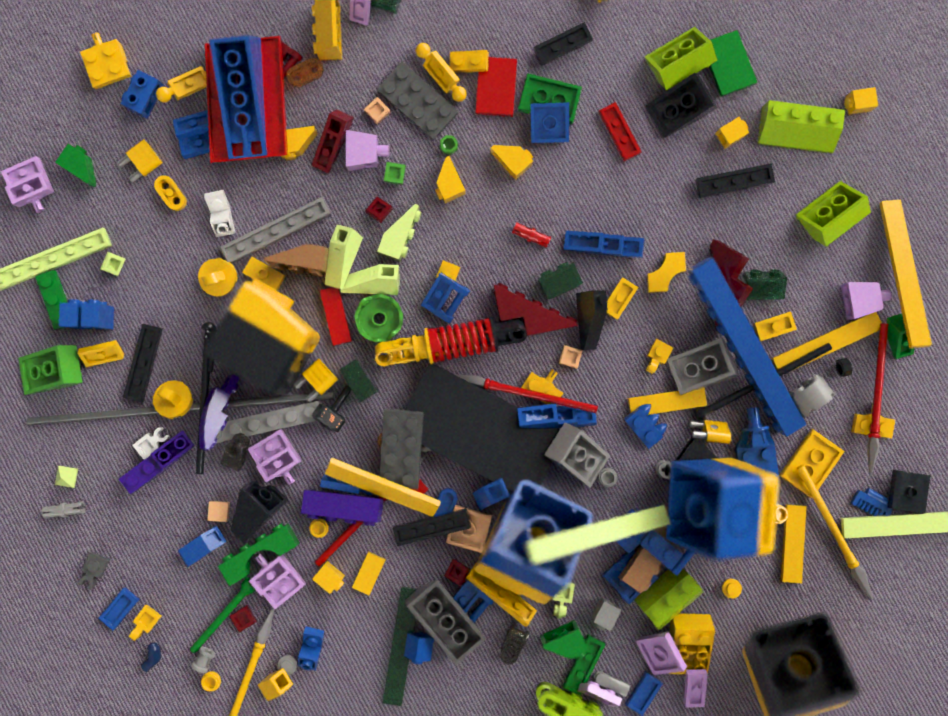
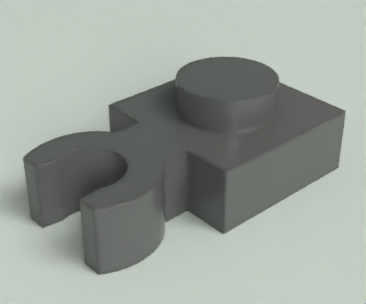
[79,552,110,589]

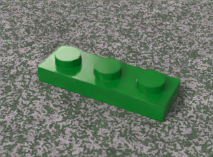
[35,270,67,330]

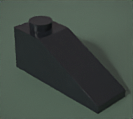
[576,290,608,350]

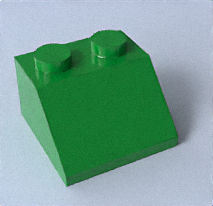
[540,620,589,659]

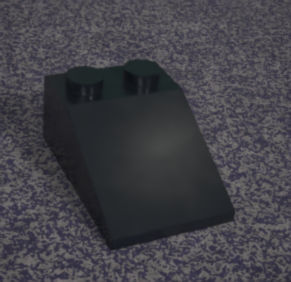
[646,73,718,138]

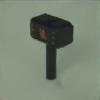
[312,385,352,432]

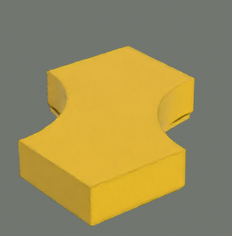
[647,252,686,293]

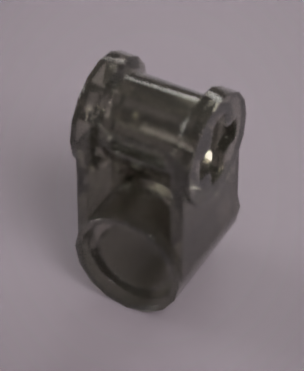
[220,433,250,472]
[500,623,530,665]

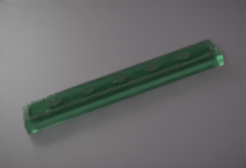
[383,586,417,706]

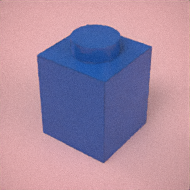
[404,632,434,664]

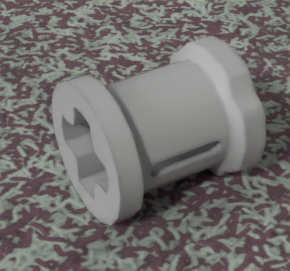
[655,460,671,479]
[191,647,216,673]

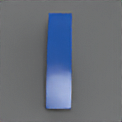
[564,231,645,258]
[517,404,597,428]

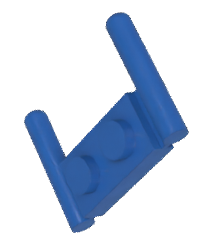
[632,505,695,576]

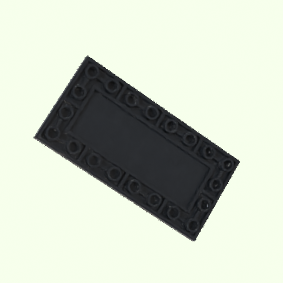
[405,363,560,492]

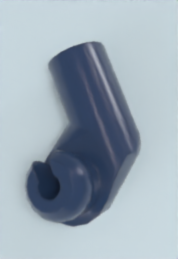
[141,642,161,672]

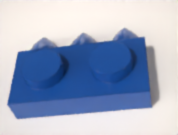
[624,404,667,449]

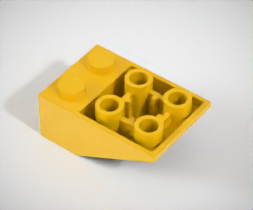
[669,614,715,675]

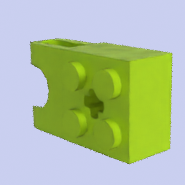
[536,682,603,716]

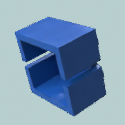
[59,299,114,330]

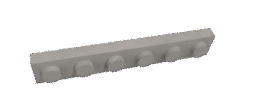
[216,401,320,443]

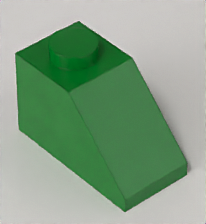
[55,144,97,188]
[886,313,915,359]

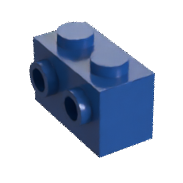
[120,70,164,119]

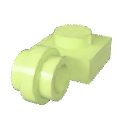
[552,582,575,619]

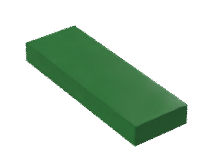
[562,634,606,696]

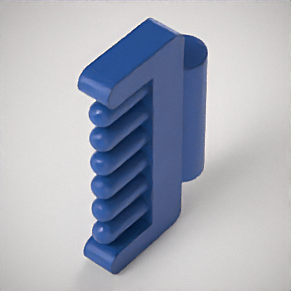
[851,488,893,516]

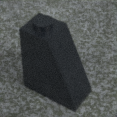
[230,481,288,544]

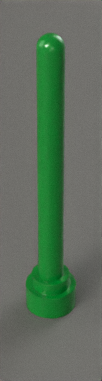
[190,577,256,653]

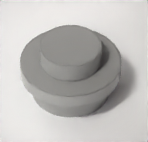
[598,468,618,487]
[278,655,297,675]

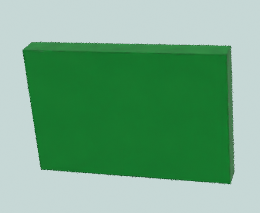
[709,30,757,97]
[518,73,582,125]

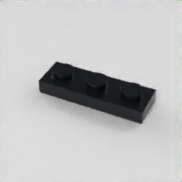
[533,22,593,66]

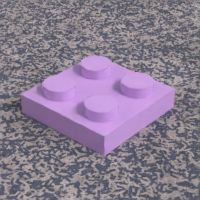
[636,632,687,675]

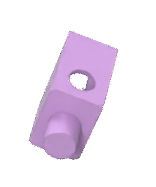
[346,130,389,171]
[841,282,892,320]

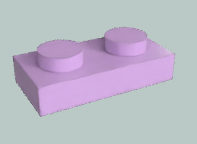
[349,0,371,25]
[683,669,708,708]
[578,681,622,706]

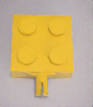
[80,33,131,90]

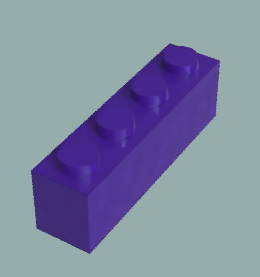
[301,490,384,526]

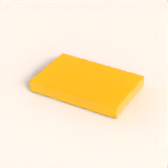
[779,429,845,498]

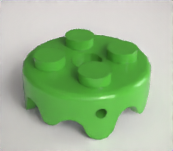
[354,294,404,342]

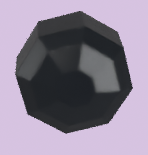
[836,358,853,377]

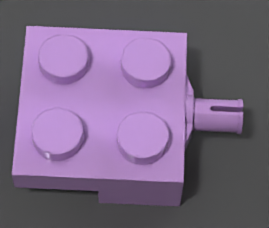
[1,156,54,213]
[248,429,302,485]
[249,554,306,609]

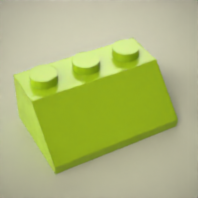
[645,27,717,91]
[796,181,871,247]
[634,568,704,630]

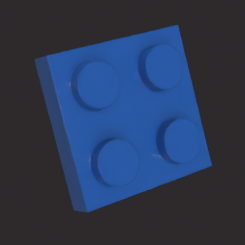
[531,102,569,143]

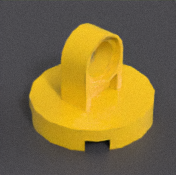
[198,258,238,297]
[153,380,193,419]

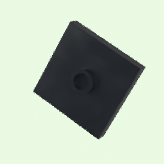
[887,470,931,513]

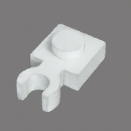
[132,427,170,460]

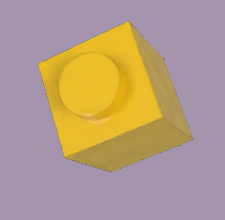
[844,87,878,115]
[715,117,749,149]
[312,561,345,594]
[257,668,293,701]

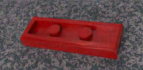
[598,102,642,162]
[320,287,352,346]

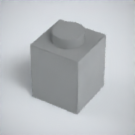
[591,597,621,631]

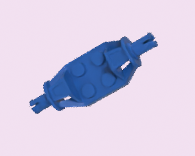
[735,407,780,504]

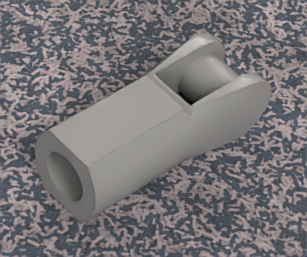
[594,671,630,697]

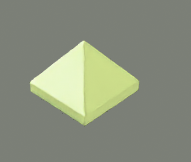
[100,252,125,276]
[55,466,78,488]

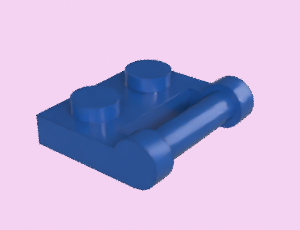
[421,272,470,323]
[452,580,494,623]

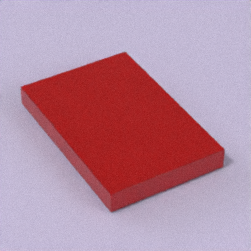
[475,57,517,117]

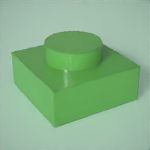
[384,162,406,185]

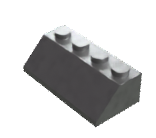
[405,579,487,665]

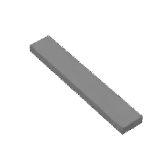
[220,197,331,264]

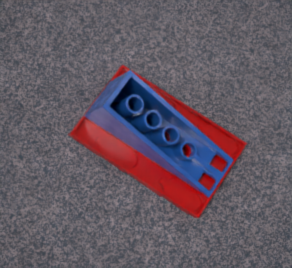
[205,35,288,163]

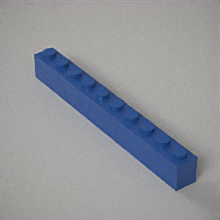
[687,258,807,437]

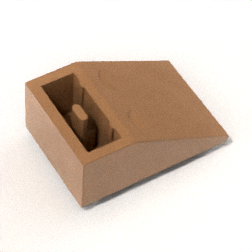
[264,244,329,277]

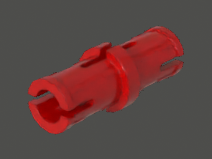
[512,222,551,248]

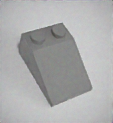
[667,338,740,395]
[544,423,610,488]

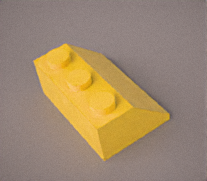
[312,0,342,60]

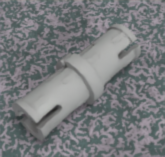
[42,501,86,519]

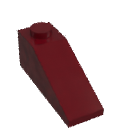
[311,109,354,174]

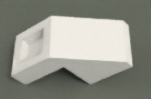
[204,190,235,237]

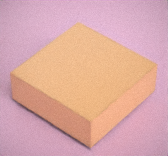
[364,97,391,125]
[559,345,583,369]
[208,501,230,522]

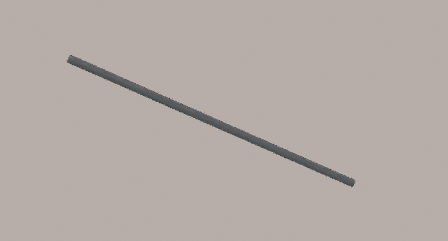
[27,391,334,425]

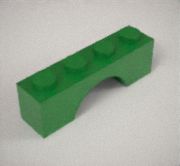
[218,523,300,586]

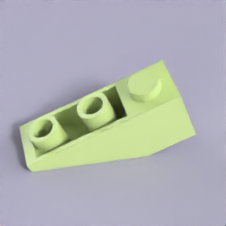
[377,204,422,262]
[325,225,363,290]
[340,264,400,295]

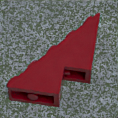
[710,239,753,330]
[493,283,578,336]

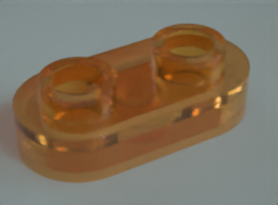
[287,58,324,87]

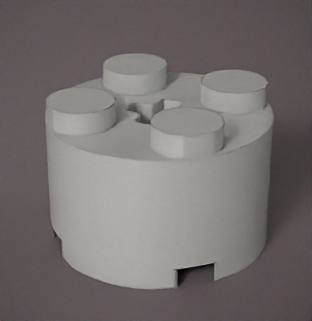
[789,374,836,418]

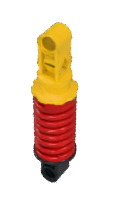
[375,317,527,366]

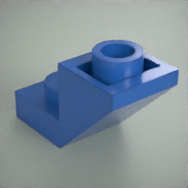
[472,479,510,510]
[178,526,227,567]
[297,626,324,671]

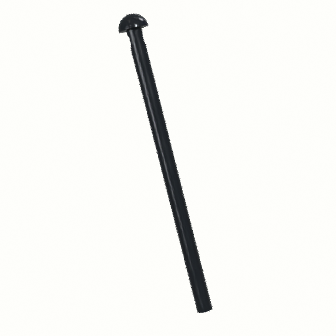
[195,322,216,475]
[695,343,832,421]

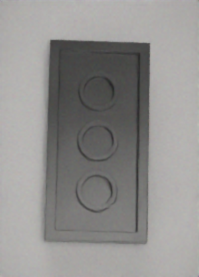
[377,62,459,141]
[380,408,424,489]

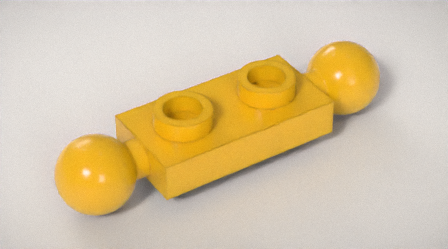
[415,43,467,102]
[156,66,207,103]

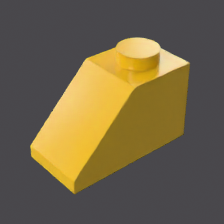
[281,126,318,160]
[490,145,533,180]
[435,156,465,203]

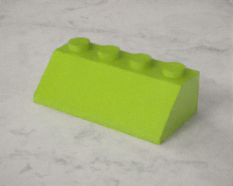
[758,100,845,153]

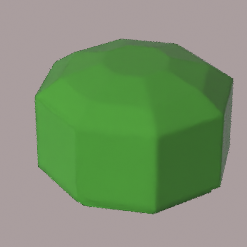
[440,135,458,155]

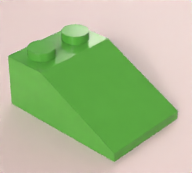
[18,345,83,395]

